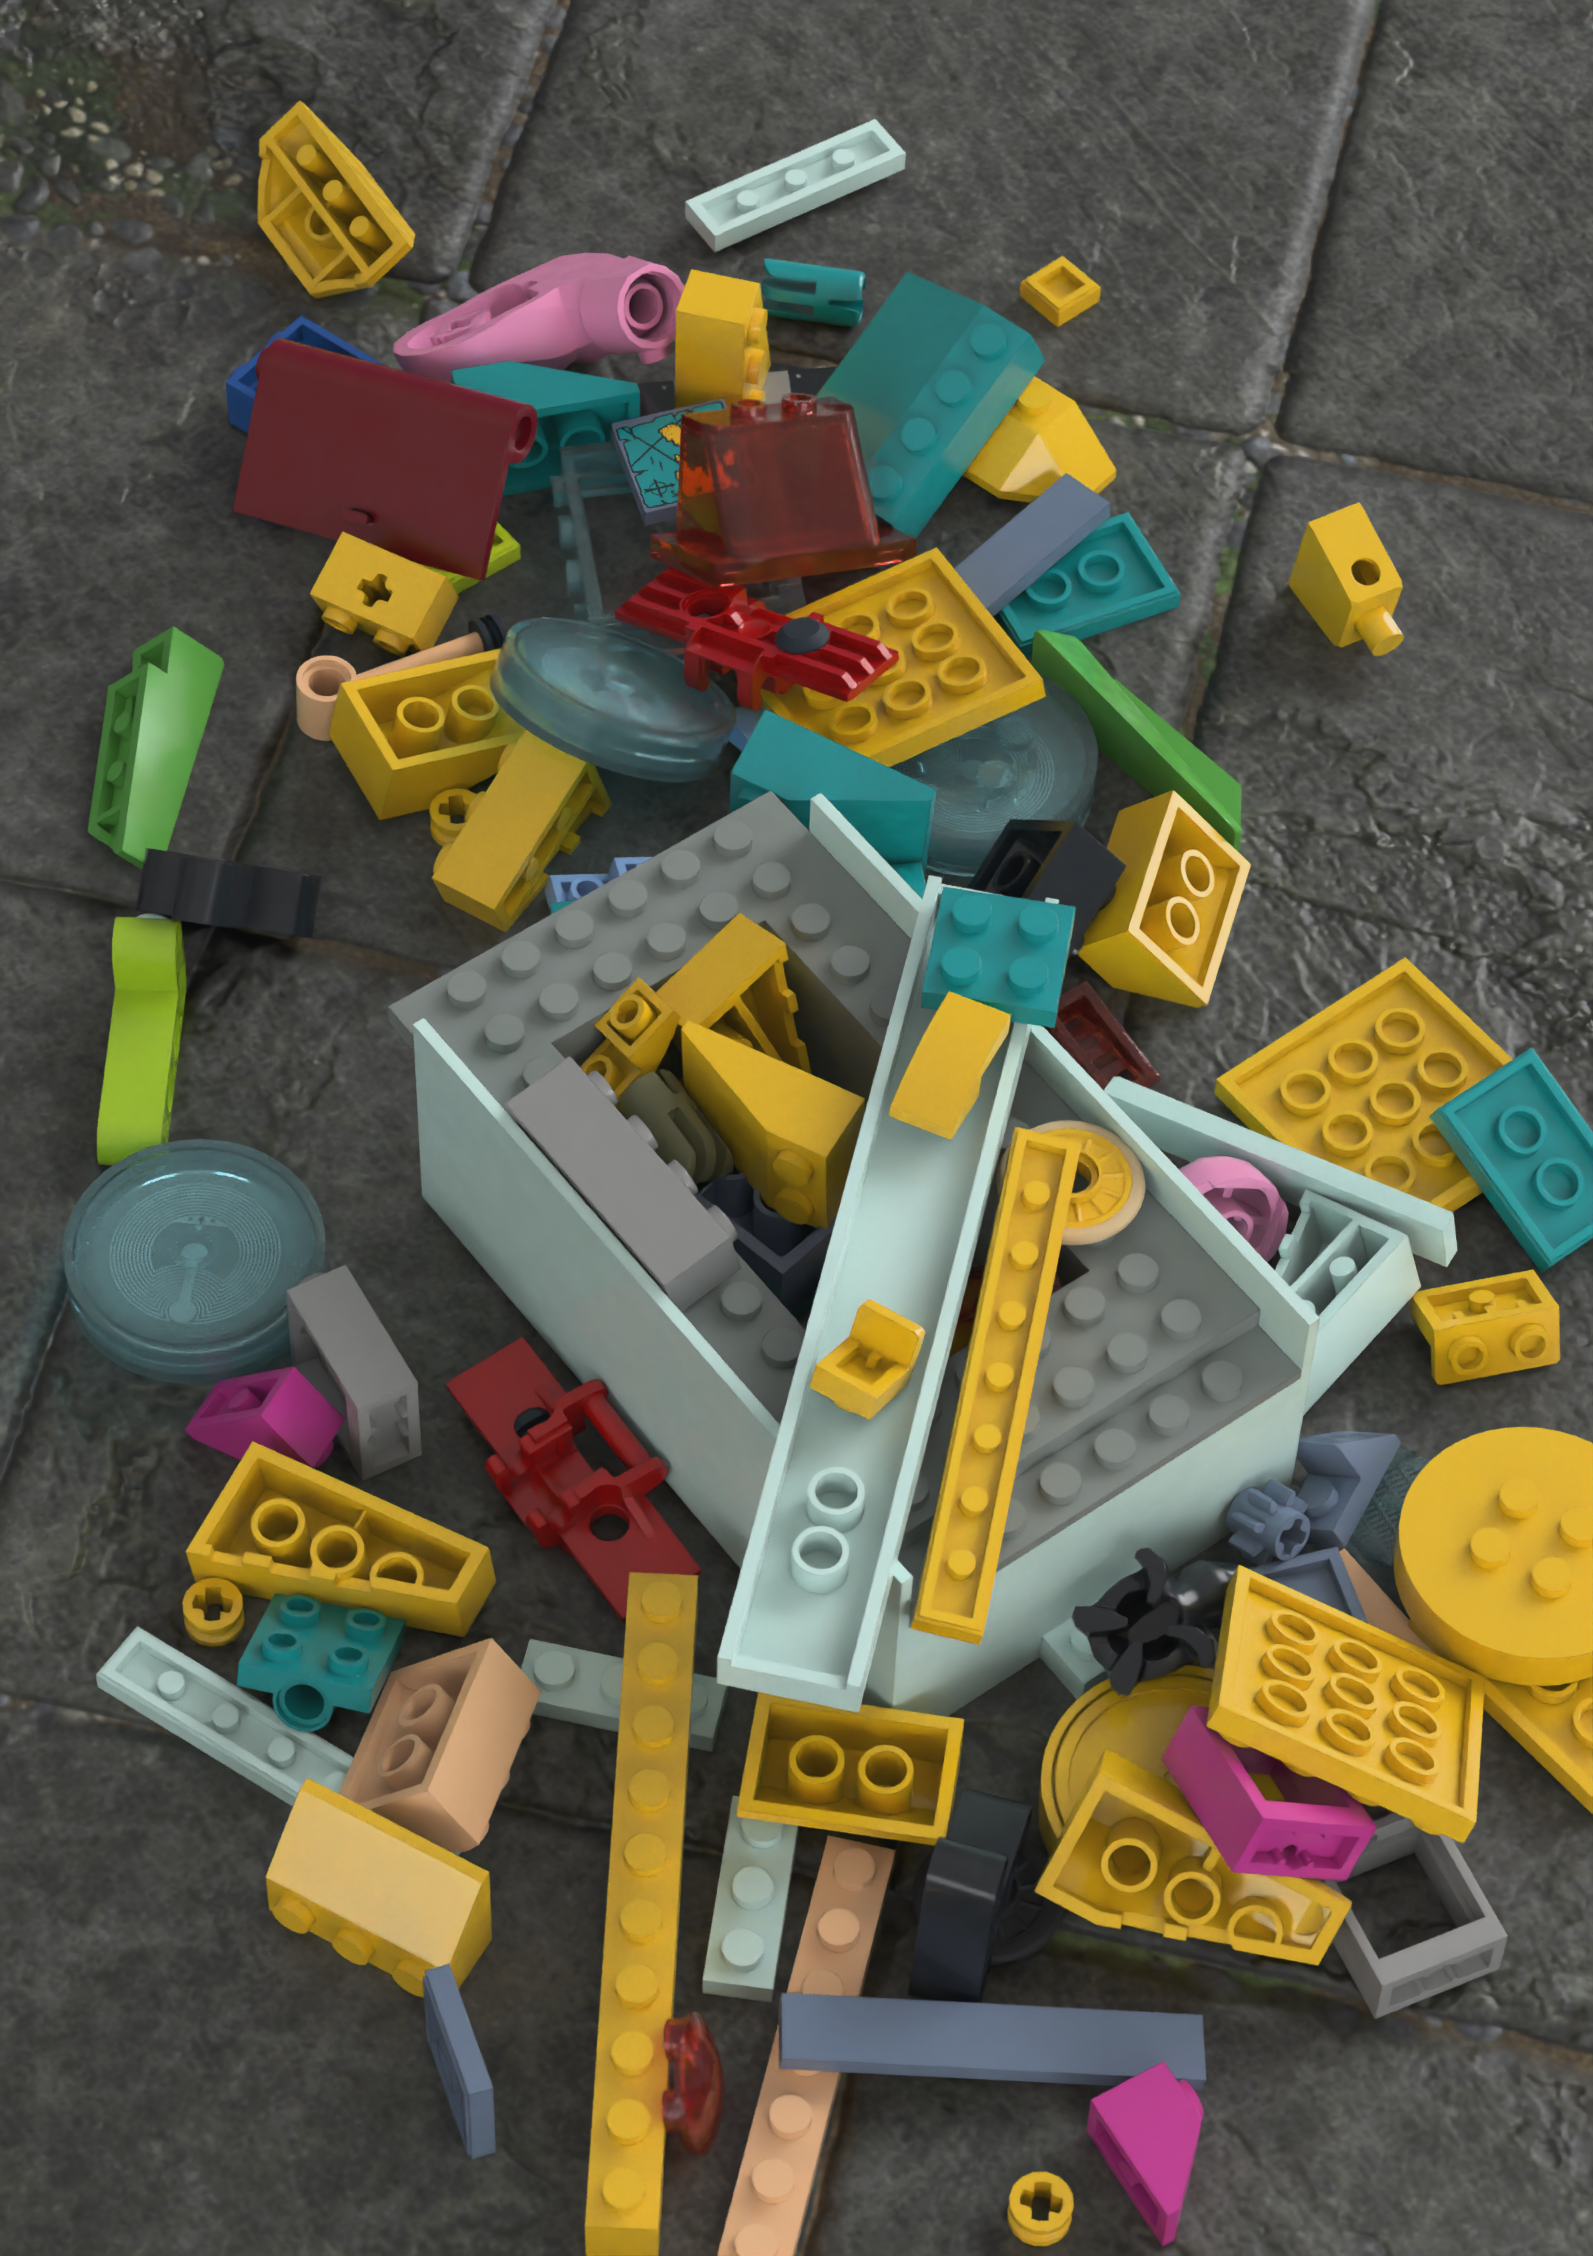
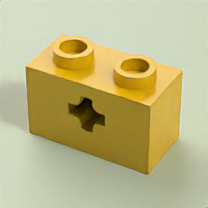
[310,531,460,657]

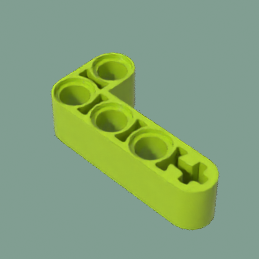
[97,917,186,1168]

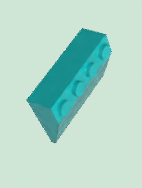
[771,272,1046,549]
[729,709,937,877]

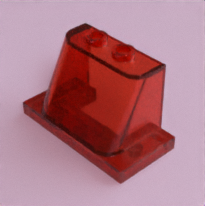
[650,393,917,589]

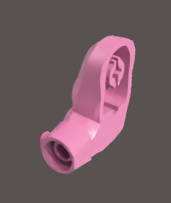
[393,253,685,383]

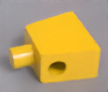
[1288,502,1404,656]

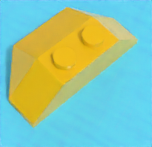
[257,100,415,299]
[963,376,1117,503]

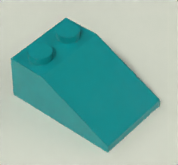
[451,361,640,496]

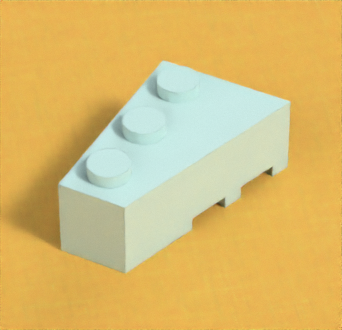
[1275,1189,1421,1416]

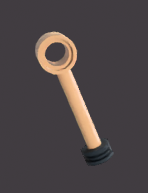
[296,613,511,741]

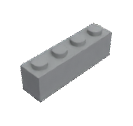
[505,1056,741,1312]

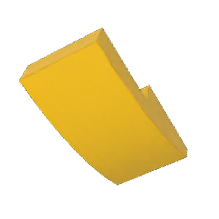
[580,977,680,1112]
[889,991,1011,1140]

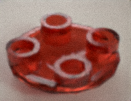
[662,2012,725,2156]

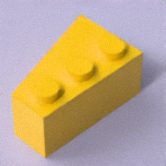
[675,269,771,444]
[432,725,612,933]
[656,912,812,1075]

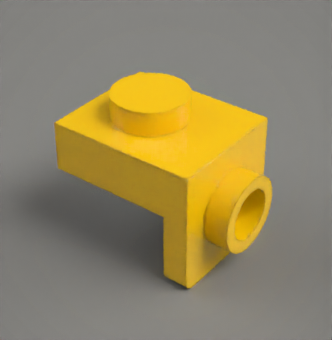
[809,1299,925,1420]

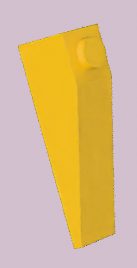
[1034,1748,1352,1965]

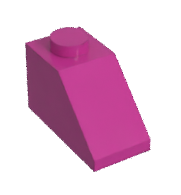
[185,1366,346,1469]
[1086,2061,1204,2246]

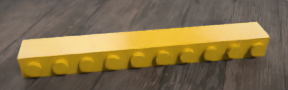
[585,1572,698,2256]

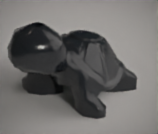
[1071,1548,1238,1696]

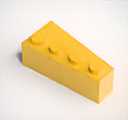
[185,1441,496,1637]

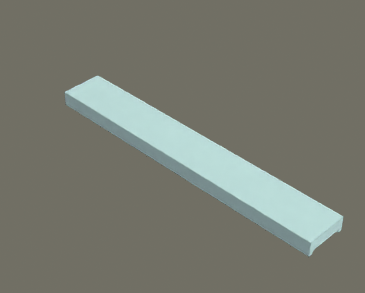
[717,875,1059,1713]

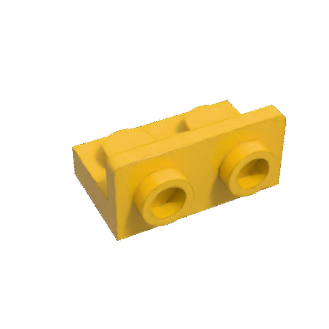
[1410,1269,1560,1385]

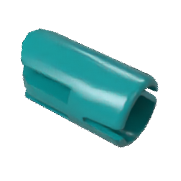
[761,258,866,328]

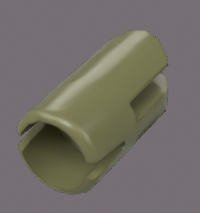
[619,1069,734,1184]

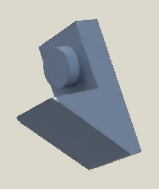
[1296,1431,1401,1547]

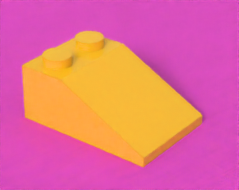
[328,648,556,820]
[681,1020,865,1229]

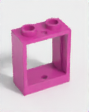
[1161,1705,1377,1881]

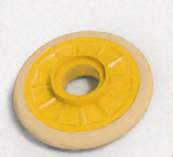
[996,1120,1145,1245]

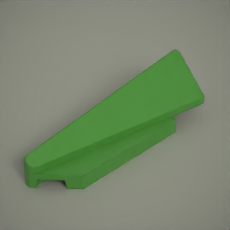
[88,626,224,870]
[1031,629,1242,852]

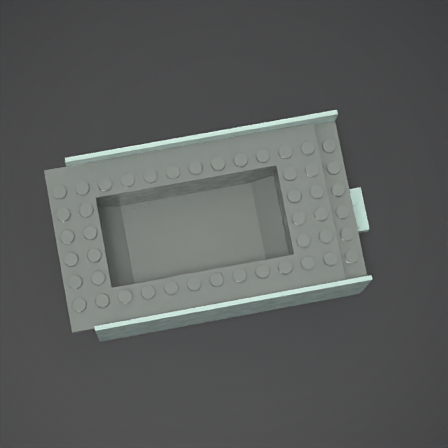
[388,791,1320,1717]

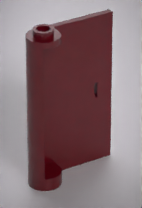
[233,338,537,580]

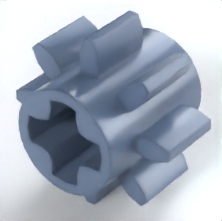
[1227,1479,1310,1565]

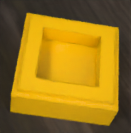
[1020,256,1101,327]

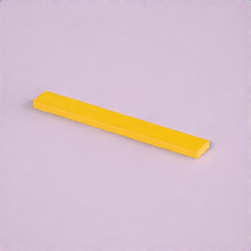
[910,1127,1082,1645]

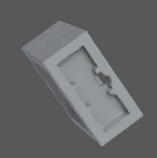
[286,1264,422,1481]
[1318,1809,1508,2019]

